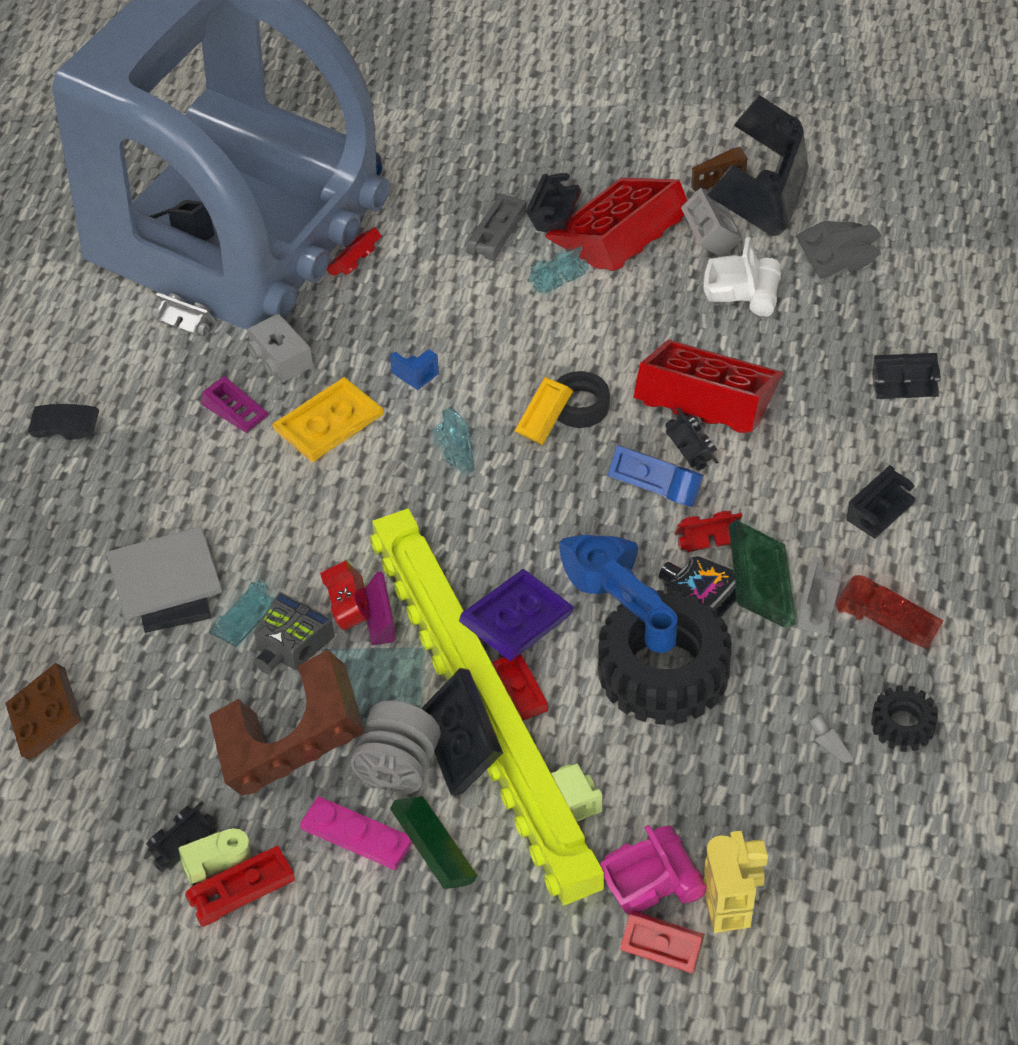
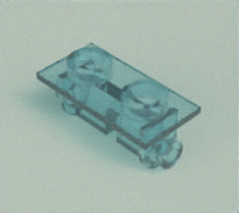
[527,246,589,294]
[209,580,274,647]

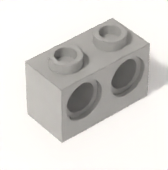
[681,188,743,257]

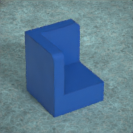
[390,349,439,390]

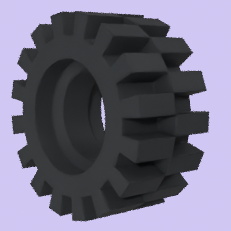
[871,685,938,752]

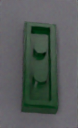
[390,796,477,889]

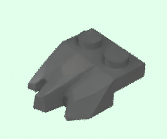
[796,221,881,279]

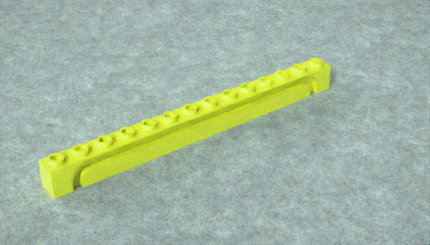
[369,508,604,906]

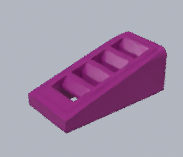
[201,376,269,433]

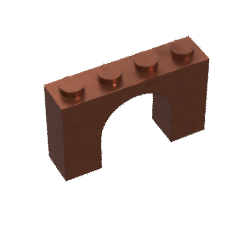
[209,650,365,796]

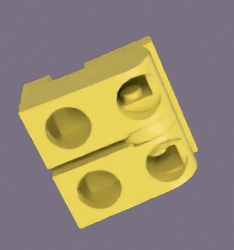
[703,831,768,933]

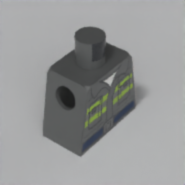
[254,592,335,674]

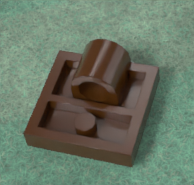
[5,663,82,759]

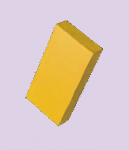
[514,377,573,446]

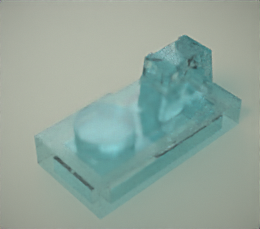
[432,406,475,473]

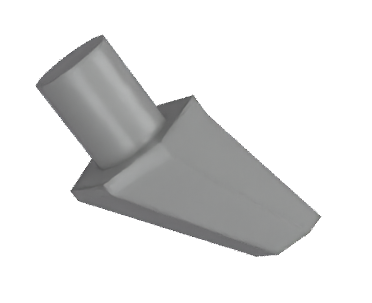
[809,714,853,763]

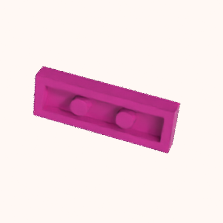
[300,796,413,871]

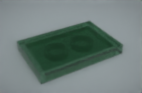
[728,520,796,627]

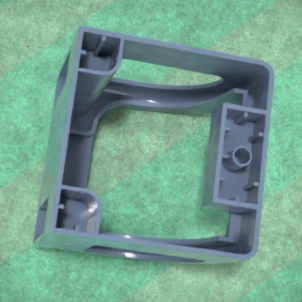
[52,0,390,330]

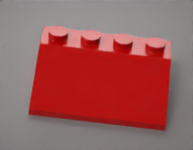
[545,177,688,271]
[633,339,783,433]

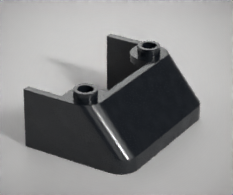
[707,95,809,236]

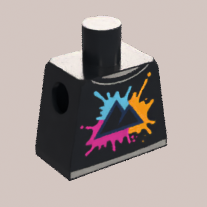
[658,556,744,617]

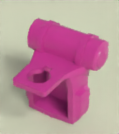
[599,825,707,915]

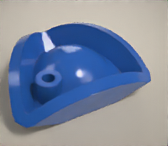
[559,535,638,594]

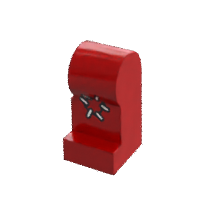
[320,560,370,631]

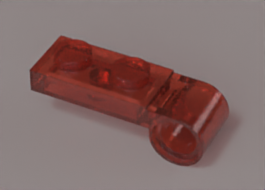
[836,575,944,649]

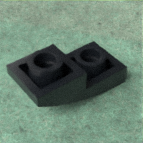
[28,404,99,440]

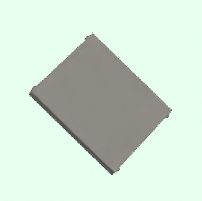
[106,526,222,620]

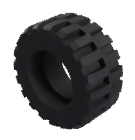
[598,590,732,725]

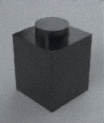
[168,200,214,241]

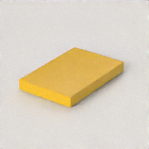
[272,377,384,463]

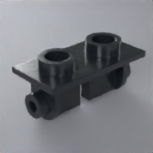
[665,407,719,470]
[144,801,216,873]

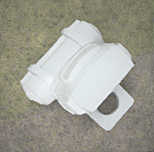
[703,237,781,317]

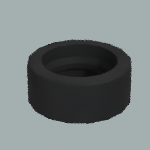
[556,371,610,428]

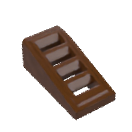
[691,147,747,191]

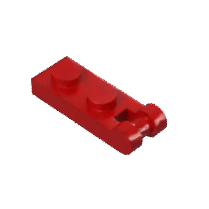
[185,845,295,927]

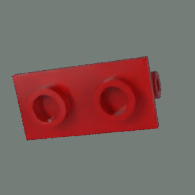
[674,511,745,553]

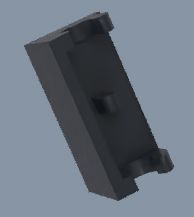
[526,173,582,232]
[872,353,941,399]
[846,465,916,539]

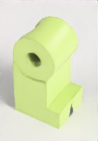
[178,828,251,886]

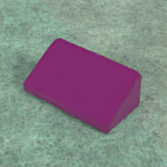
[365,571,396,645]

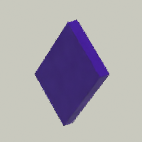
[459,569,574,661]

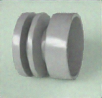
[350,700,441,794]

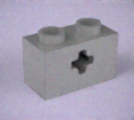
[247,313,313,383]

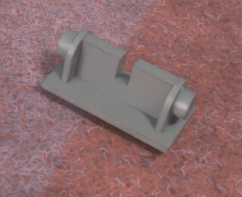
[153,293,217,336]

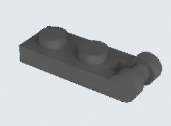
[466,193,527,261]

